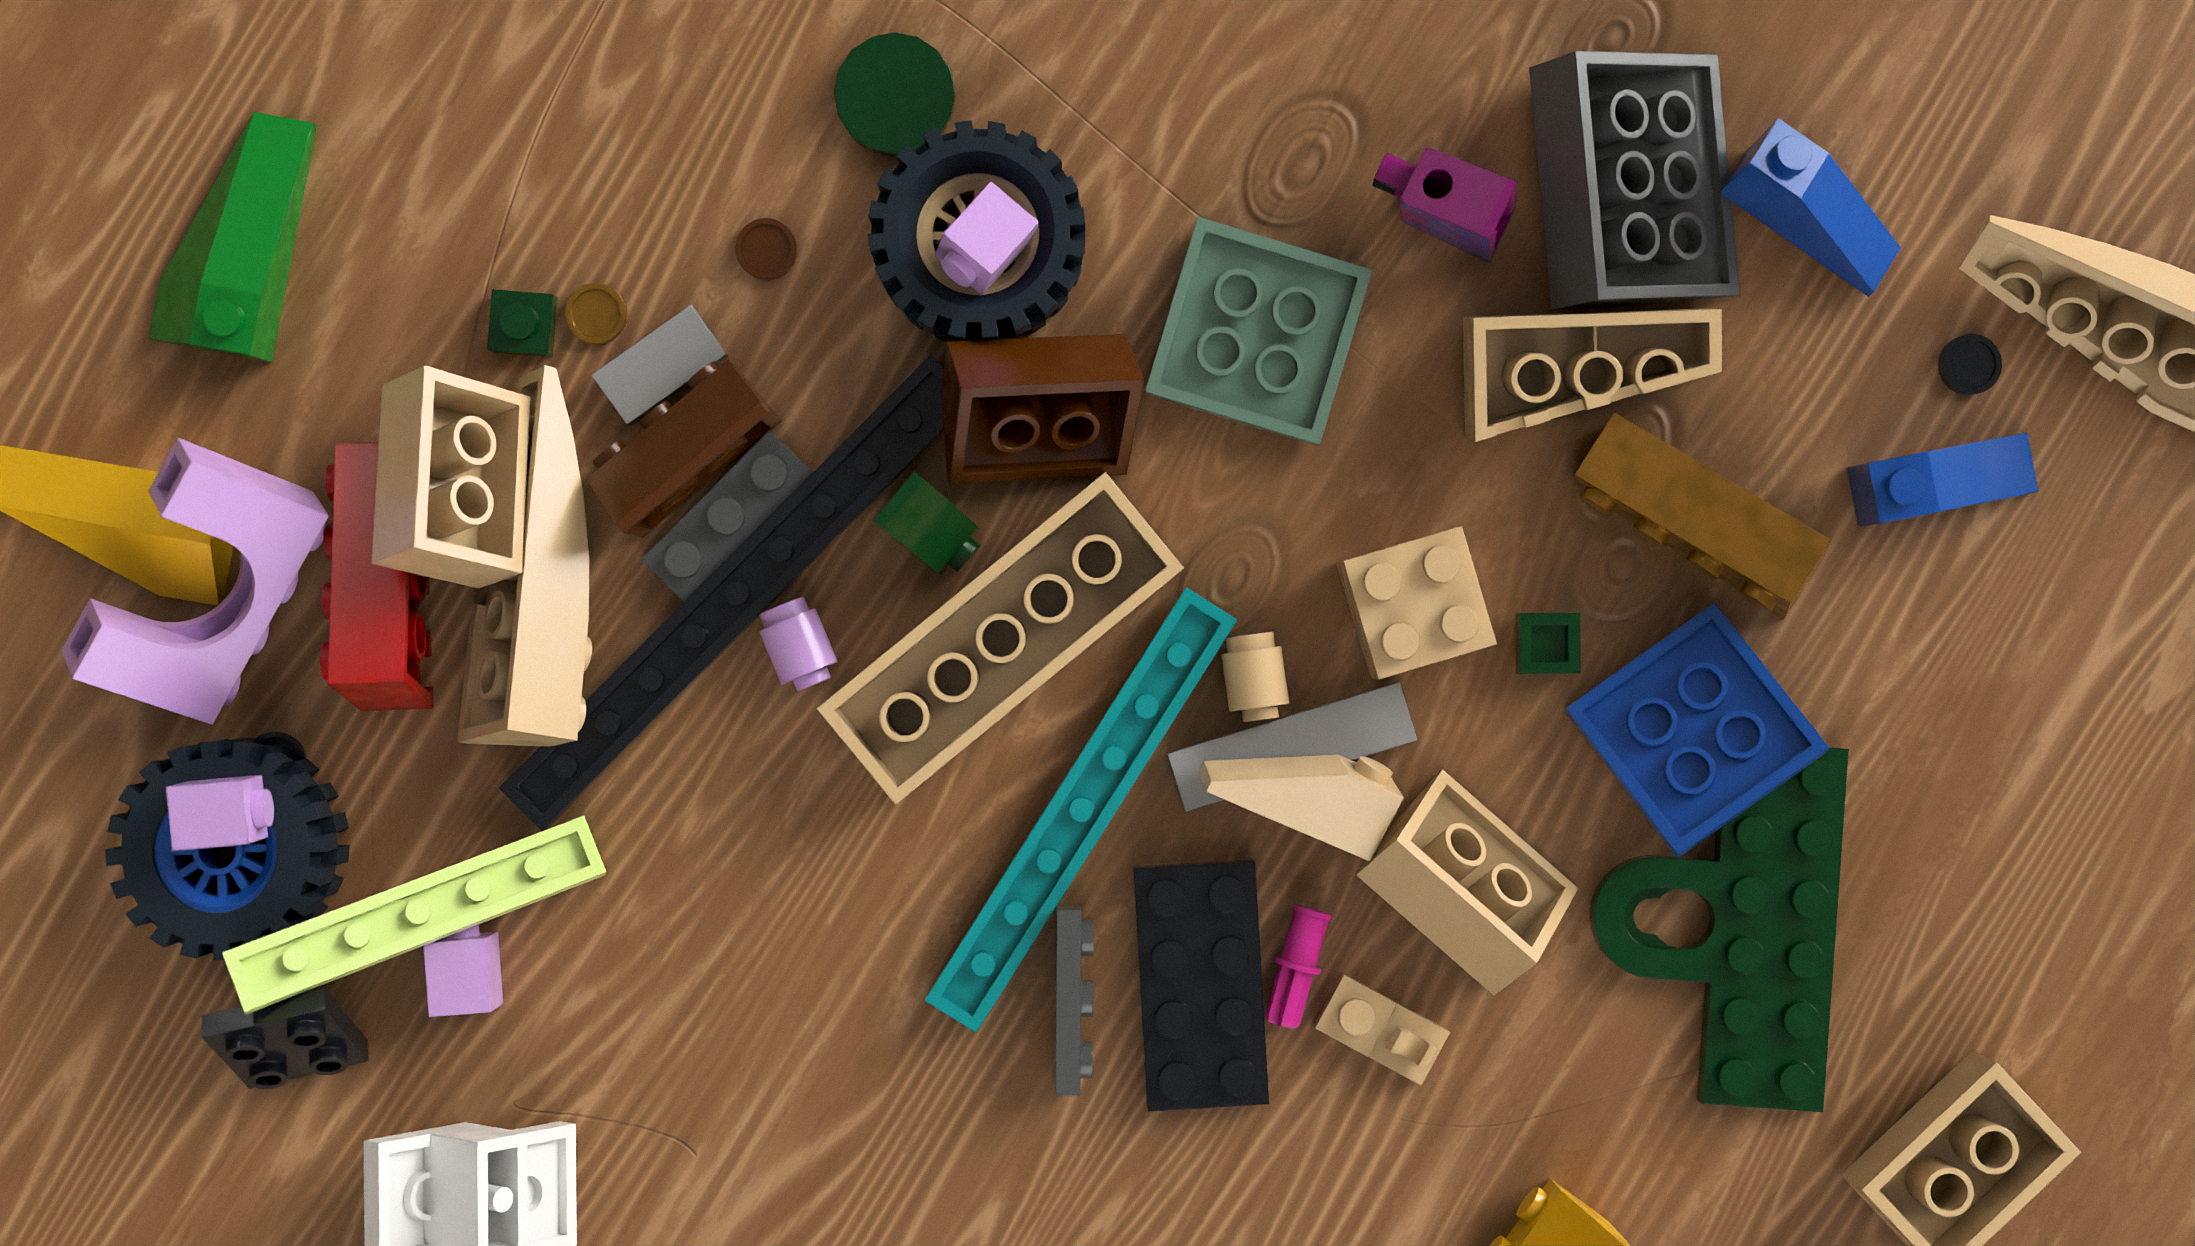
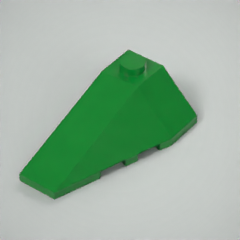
[149,112,317,363]

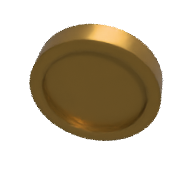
[565,283,628,345]

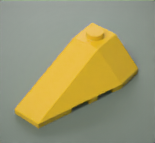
[0,445,233,606]

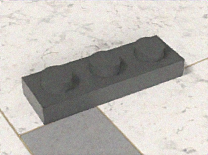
[641,430,813,602]
[1055,904,1094,1096]

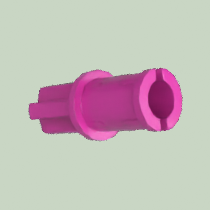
[1265,904,1332,1028]

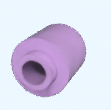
[759,597,838,692]

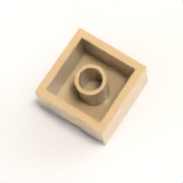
[1336,526,1497,680]

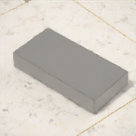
[592,305,729,426]

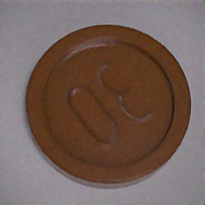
[735,218,797,280]

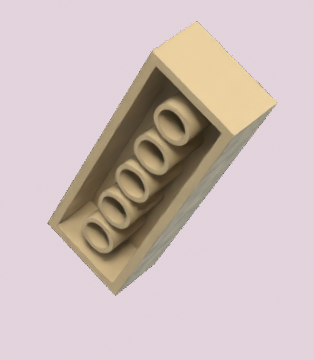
[817,472,1184,805]

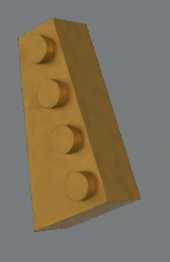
[1575,412,1831,620]

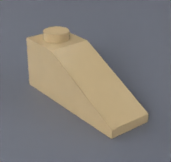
[1198,754,1404,861]

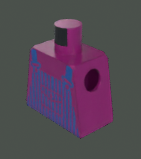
[1372,148,1517,263]

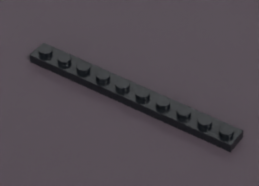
[499,355,944,831]

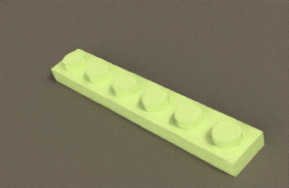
[222,816,606,1014]

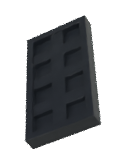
[1133,859,1269,1112]

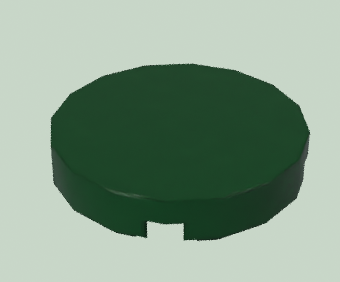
[834,32,956,158]

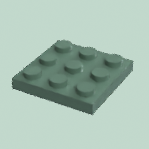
[1144,217,1373,446]

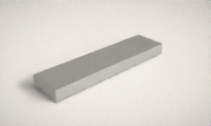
[1167,682,1418,812]

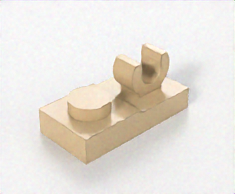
[1313,972,1450,1086]

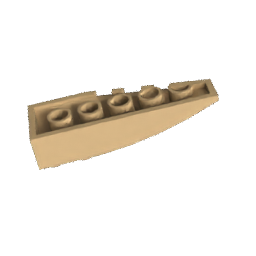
[1959,215,2195,432]
[457,365,592,747]

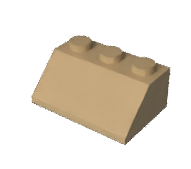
[1356,769,1578,996]

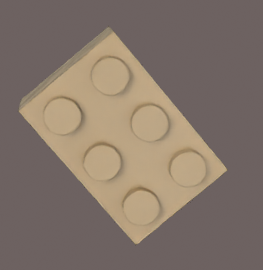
[371,365,530,589]
[1841,1051,2081,1246]

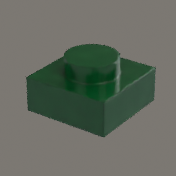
[487,289,557,357]
[1515,613,1581,674]

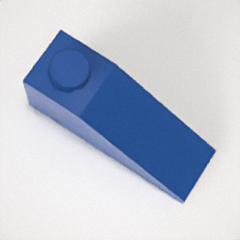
[1720,118,1901,297]
[1847,432,2039,526]

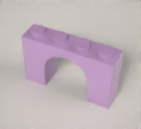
[61,437,329,725]

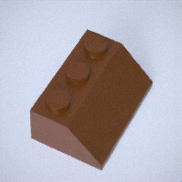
[941,334,1144,484]
[586,360,782,538]

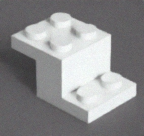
[363,1121,577,1246]

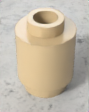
[1221,632,1289,722]

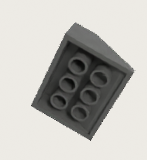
[1529,51,1740,310]

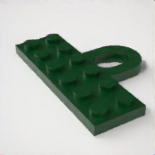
[1590,747,1849,1112]

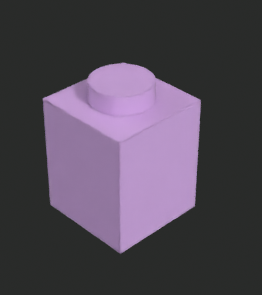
[935,182,1039,295]
[166,775,274,851]
[423,924,503,1017]

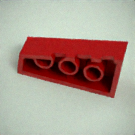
[320,442,434,711]

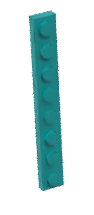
[925,587,1237,1033]

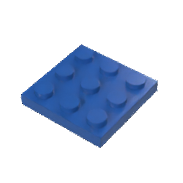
[1566,602,1830,859]

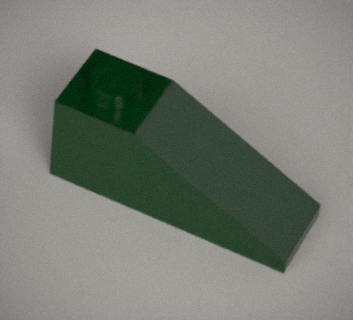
[873,471,981,574]

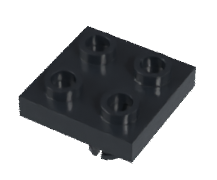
[202,987,368,1089]

